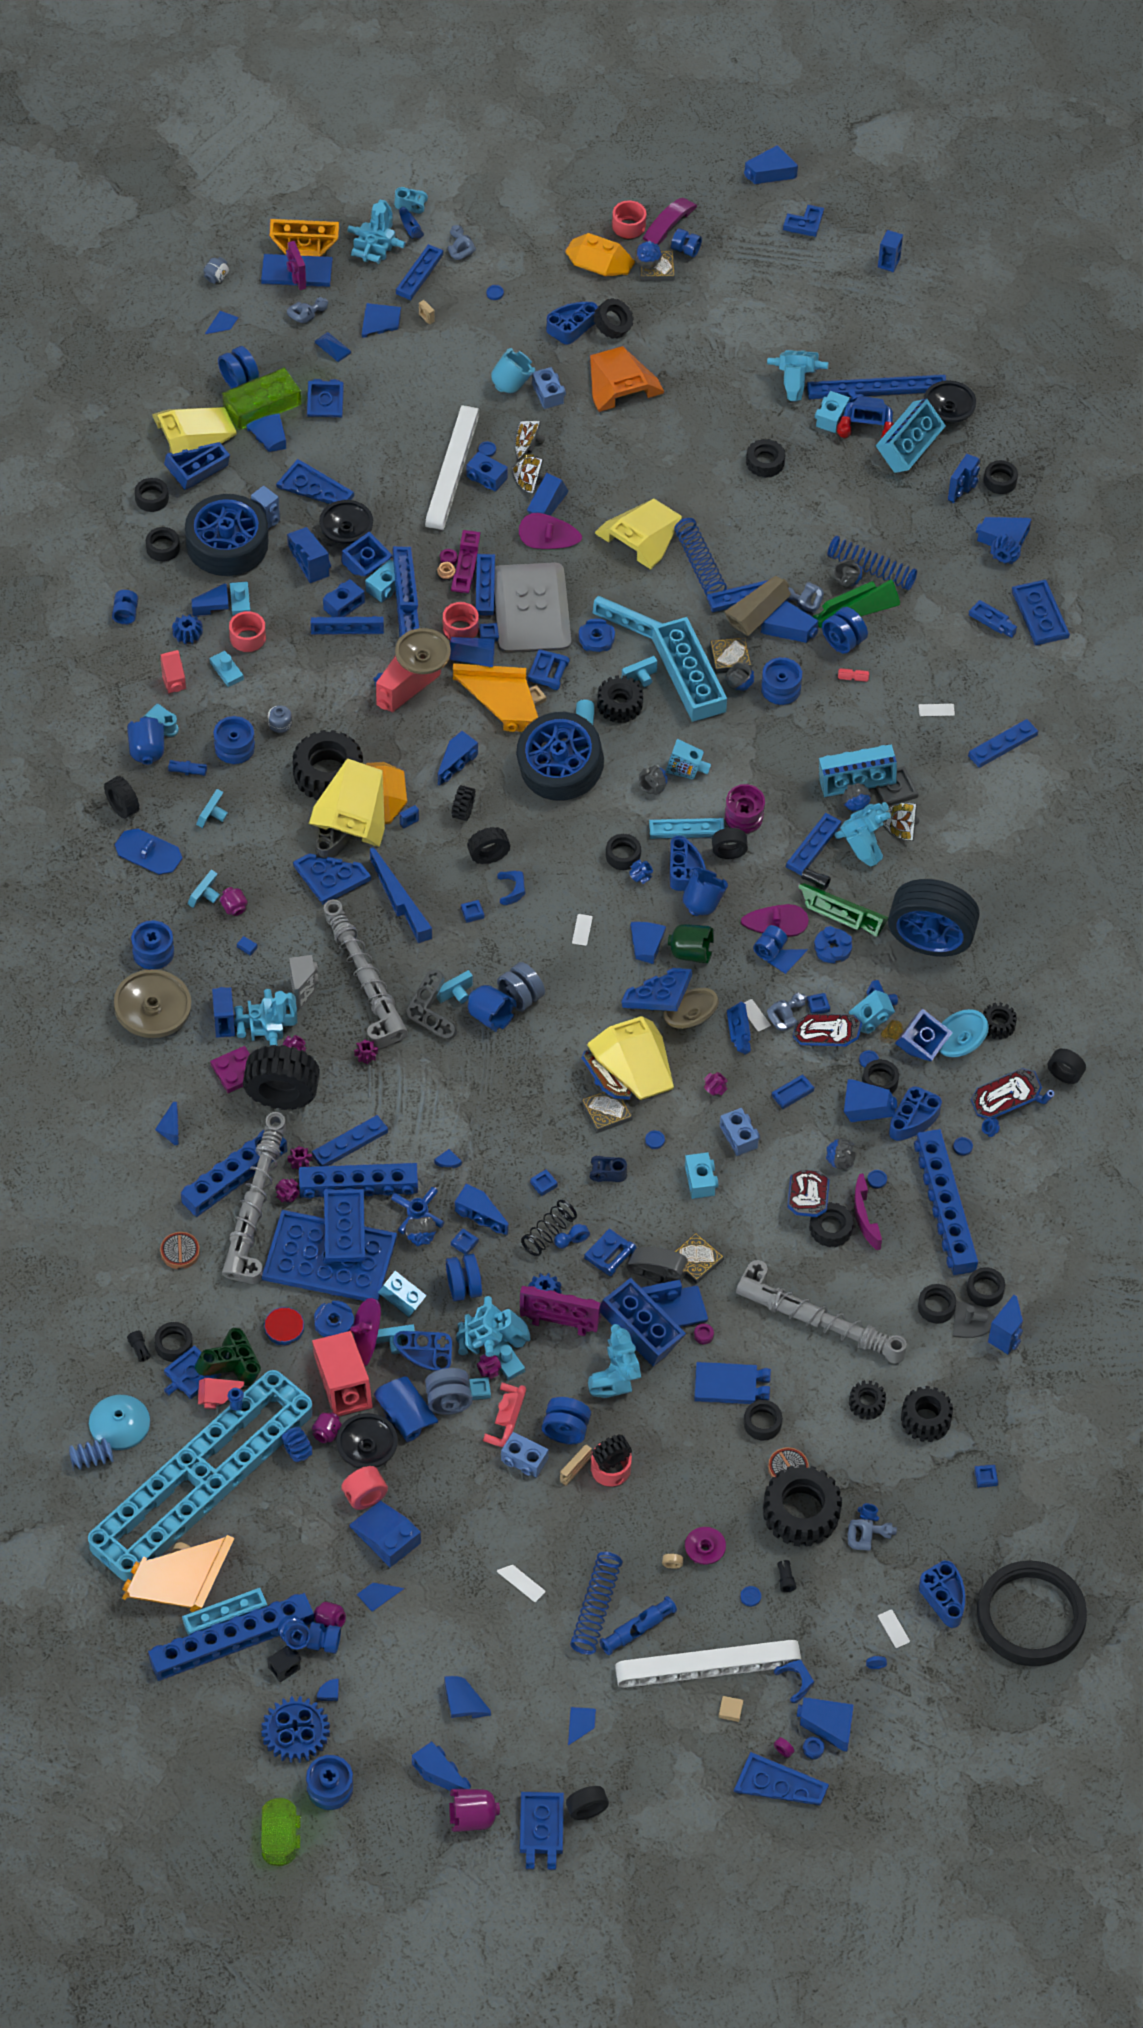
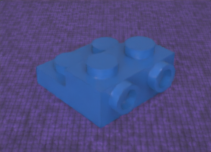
[307,379,344,417]
[948,453,980,503]

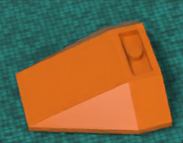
[590,346,664,412]

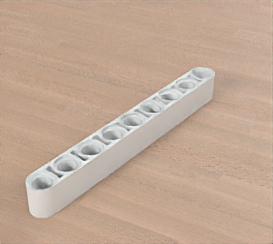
[425,405,479,530]
[615,1640,801,1688]

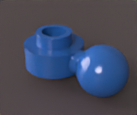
[554,1224,590,1249]

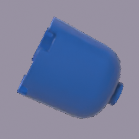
[127,717,164,765]
[683,868,728,916]
[467,985,517,1032]

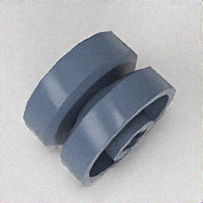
[497,962,545,1012]
[425,1368,472,1415]

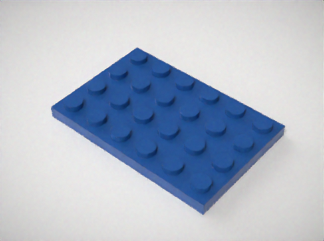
[262,1210,397,1302]

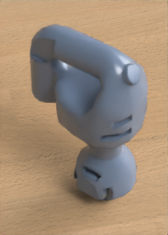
[447,225,476,260]
[287,297,328,324]
[786,582,824,613]
[767,992,807,1031]
[848,1519,897,1551]

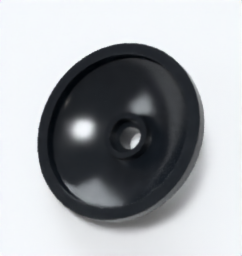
[924,380,976,423]
[319,500,373,544]
[336,1413,398,1469]

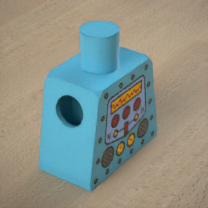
[665,739,711,779]

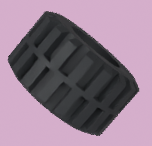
[901,1386,953,1442]

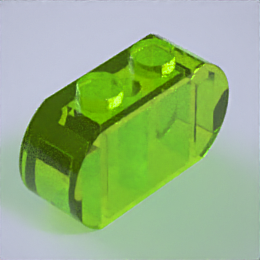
[261,1798,301,1866]

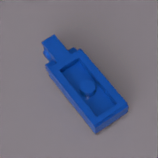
[969,600,1017,638]
[727,1002,751,1055]

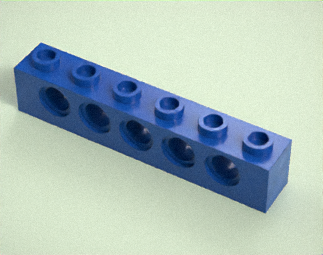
[181,1130,287,1218]
[299,1163,418,1199]

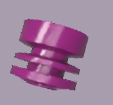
[725,784,765,834]

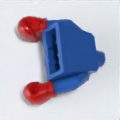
[837,396,894,439]

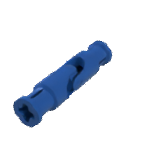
[599,1596,677,1656]

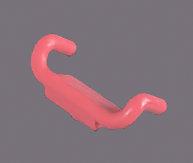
[483,1382,526,1447]

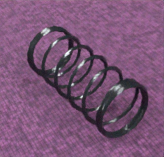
[521,1200,577,1256]

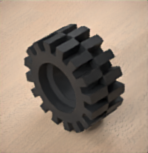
[451,785,476,821]
[983,1002,1017,1039]
[849,1380,886,1420]
[592,1434,632,1470]

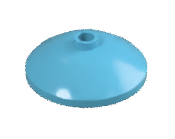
[939,1009,989,1057]
[89,1395,150,1450]

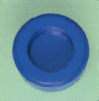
[803,1737,824,1759]

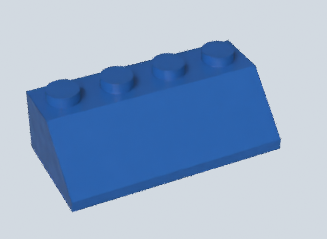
[600,1278,686,1366]

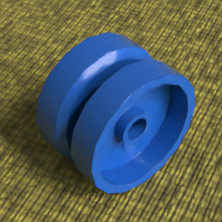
[218,346,259,391]
[822,607,868,654]
[761,657,802,705]
[213,716,255,764]
[131,920,174,970]
[446,1253,482,1302]
[542,1397,591,1444]
[306,1755,353,1810]

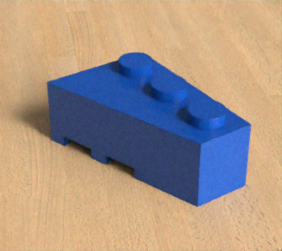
[164,442,230,490]

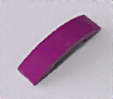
[643,197,697,245]
[451,530,481,594]
[854,1173,882,1250]

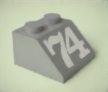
[289,955,319,1011]

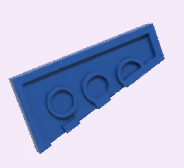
[276,459,355,504]
[734,1752,829,1806]

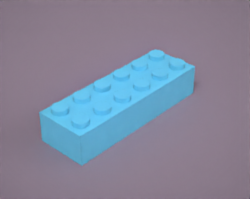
[652,617,727,722]

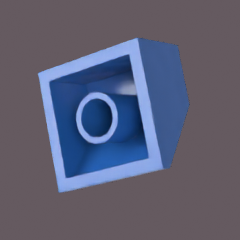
[341,532,393,577]
[895,1008,953,1061]
[988,1295,1023,1354]

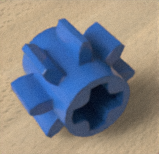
[630,859,653,884]

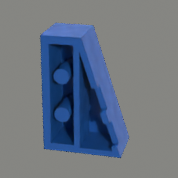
[287,527,331,583]

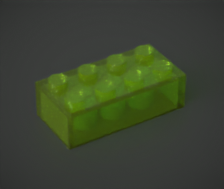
[222,367,302,430]

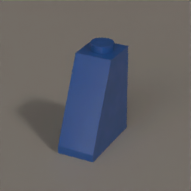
[744,145,798,184]
[527,473,569,516]
[976,517,1032,546]
[761,600,818,643]
[449,637,495,667]
[212,987,235,1038]
[844,1079,897,1122]
[797,1697,854,1752]

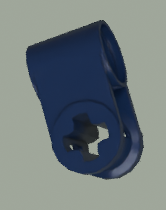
[589,1156,627,1182]

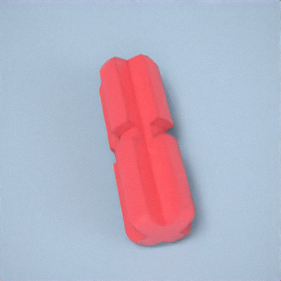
[838,668,869,682]

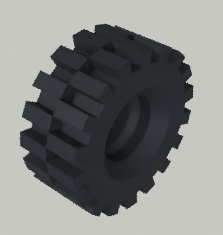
[597,675,643,723]

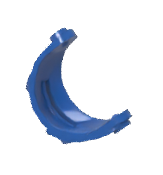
[399,207,424,238]
[497,871,526,905]
[774,1660,814,1703]

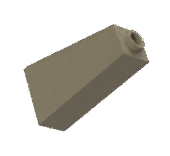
[724,575,791,636]

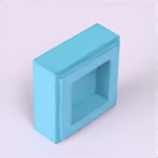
[469,1377,491,1400]

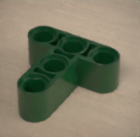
[195,1327,261,1386]

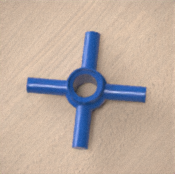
[391,1187,444,1234]

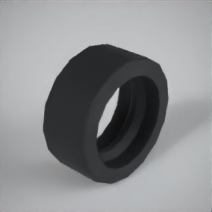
[984,460,1018,494]
[134,478,169,512]
[145,527,180,562]
[712,828,748,859]
[605,834,641,870]
[1047,1048,1086,1084]
[862,1059,899,1094]
[967,1267,1006,1307]
[918,1284,957,1324]
[155,1322,193,1362]
[744,1400,783,1441]
[566,1786,609,1820]

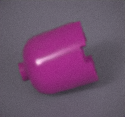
[449,1789,500,1832]

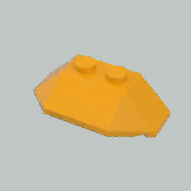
[269,219,339,257]
[565,233,635,276]
[366,762,407,824]

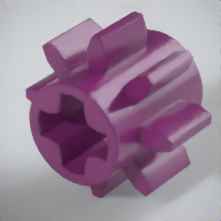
[283,1035,307,1052]
[354,1039,378,1064]
[704,1072,728,1096]
[288,1146,312,1170]
[275,1178,300,1202]
[477,1354,502,1379]

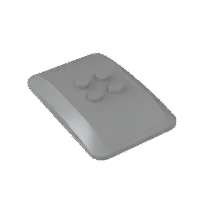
[494,562,571,653]

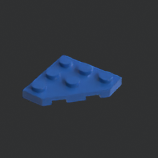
[293,854,371,905]
[621,968,692,1011]

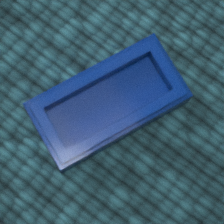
[772,1074,814,1109]

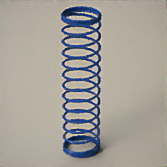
[674,518,727,597]
[827,536,917,590]
[570,1552,623,1654]

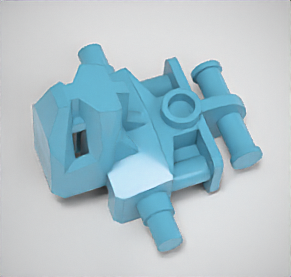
[347,199,406,264]
[767,350,829,401]
[835,802,891,867]
[234,989,297,1046]
[456,1296,530,1357]
[588,1324,641,1398]

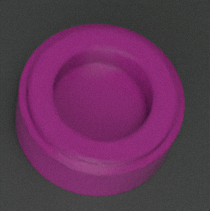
[440,549,457,566]
[694,1324,714,1344]
[774,1737,795,1758]

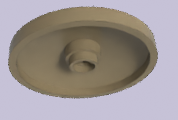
[114,969,191,1038]

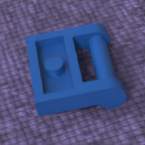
[528,649,570,690]
[584,1228,637,1276]

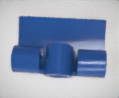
[374,1376,438,1442]

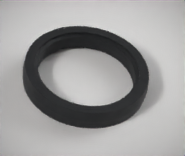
[977,1560,1087,1666]

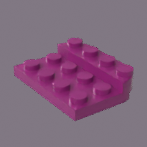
[520,1286,601,1336]

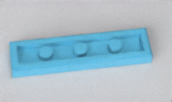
[649,818,724,839]

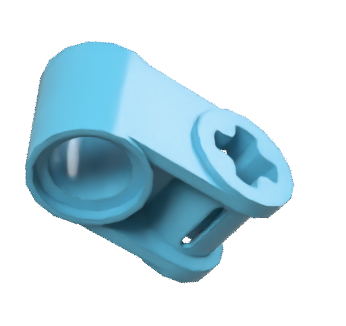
[394,187,428,213]
[143,704,179,737]

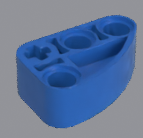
[546,302,598,344]
[670,836,706,891]
[889,1087,942,1141]
[392,1331,452,1371]
[919,1560,965,1628]

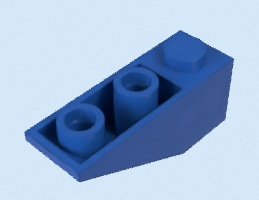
[438,731,478,786]
[455,1184,509,1236]
[412,1741,471,1791]

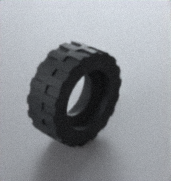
[594,298,634,339]
[746,439,785,478]
[104,776,140,819]
[467,827,511,864]
[809,1202,854,1248]

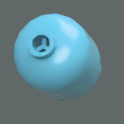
[491,348,535,393]

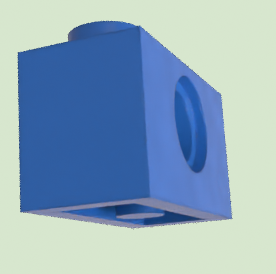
[466,452,508,492]
[323,579,365,617]

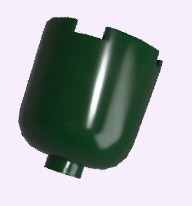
[668,924,714,963]

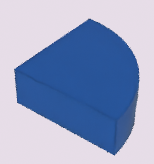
[434,1149,462,1168]
[317,1679,339,1701]

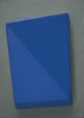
[315,332,351,362]
[155,1102,179,1145]

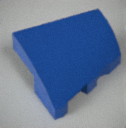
[362,303,401,338]
[246,413,286,452]
[191,584,229,616]
[630,922,666,964]
[444,1676,491,1718]

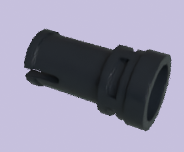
[801,868,831,891]
[127,1330,151,1362]
[777,1560,797,1593]

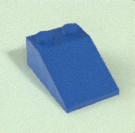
[349,1500,421,1568]

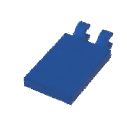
[695,1362,771,1404]
[520,1792,564,1870]

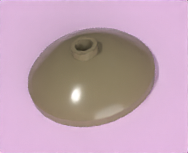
[395,628,451,674]
[663,988,719,1029]

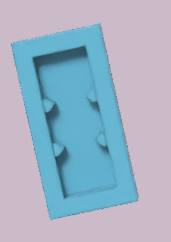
[230,582,250,616]
[209,651,244,687]
[621,656,657,687]
[196,789,228,828]
[187,869,220,908]
[437,970,473,1004]
[376,1324,415,1354]
[493,1340,525,1381]

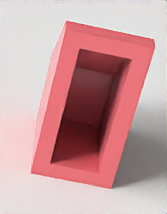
[160,650,186,693]
[198,1378,244,1409]

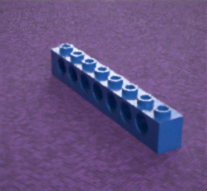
[914,1129,978,1275]
[148,1593,314,1681]

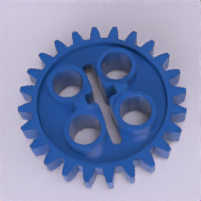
[261,1696,330,1763]

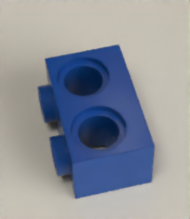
[878,230,903,272]

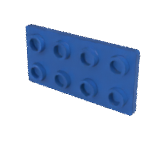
[641,1280,708,1327]

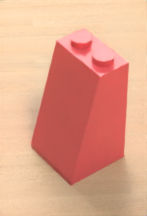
[376,656,441,712]
[312,1331,373,1417]

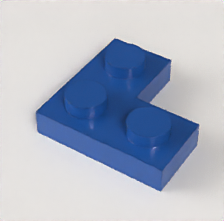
[783,205,824,237]

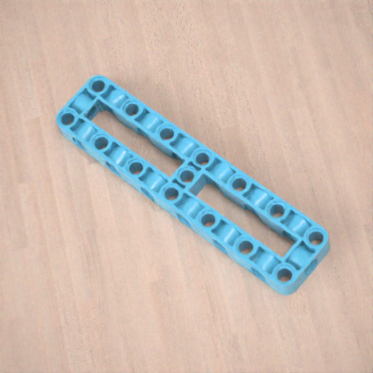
[88,1370,313,1581]

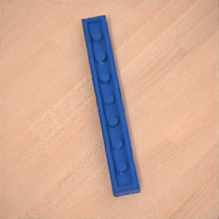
[807,375,946,399]

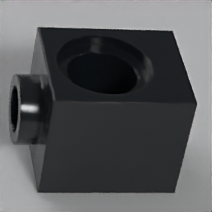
[267,1646,301,1683]

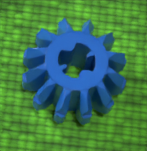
[990,534,1022,565]
[172,614,203,644]
[528,1272,562,1294]
[282,1427,312,1462]

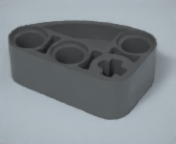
[316,827,352,859]
[627,1247,688,1284]

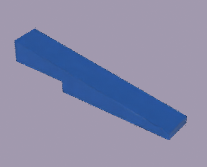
[392,546,419,637]
[370,847,432,943]

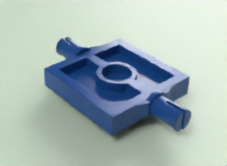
[164,1345,221,1399]

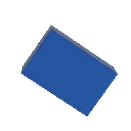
[237,936,257,956]

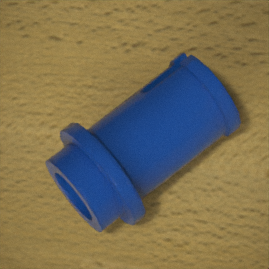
[228,1388,244,1411]

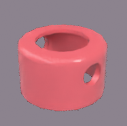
[612,200,647,239]
[443,602,479,640]
[229,611,266,652]
[591,1444,632,1487]
[341,1466,388,1510]

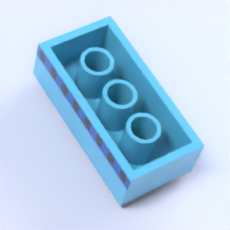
[876,399,946,473]
[819,744,897,797]

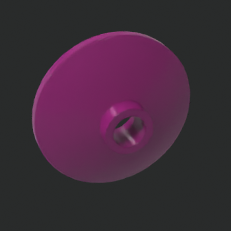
[685,1527,726,1565]

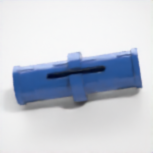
[168,760,207,776]

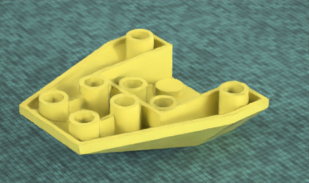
[152,407,237,454]
[595,499,682,569]
[309,759,385,847]
[587,1016,674,1100]

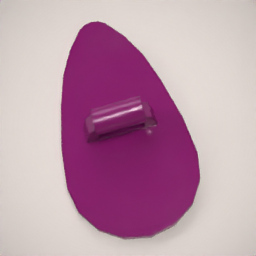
[519,513,582,549]
[741,904,809,937]
[351,1298,381,1366]

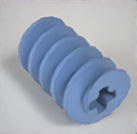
[69,1438,114,1471]

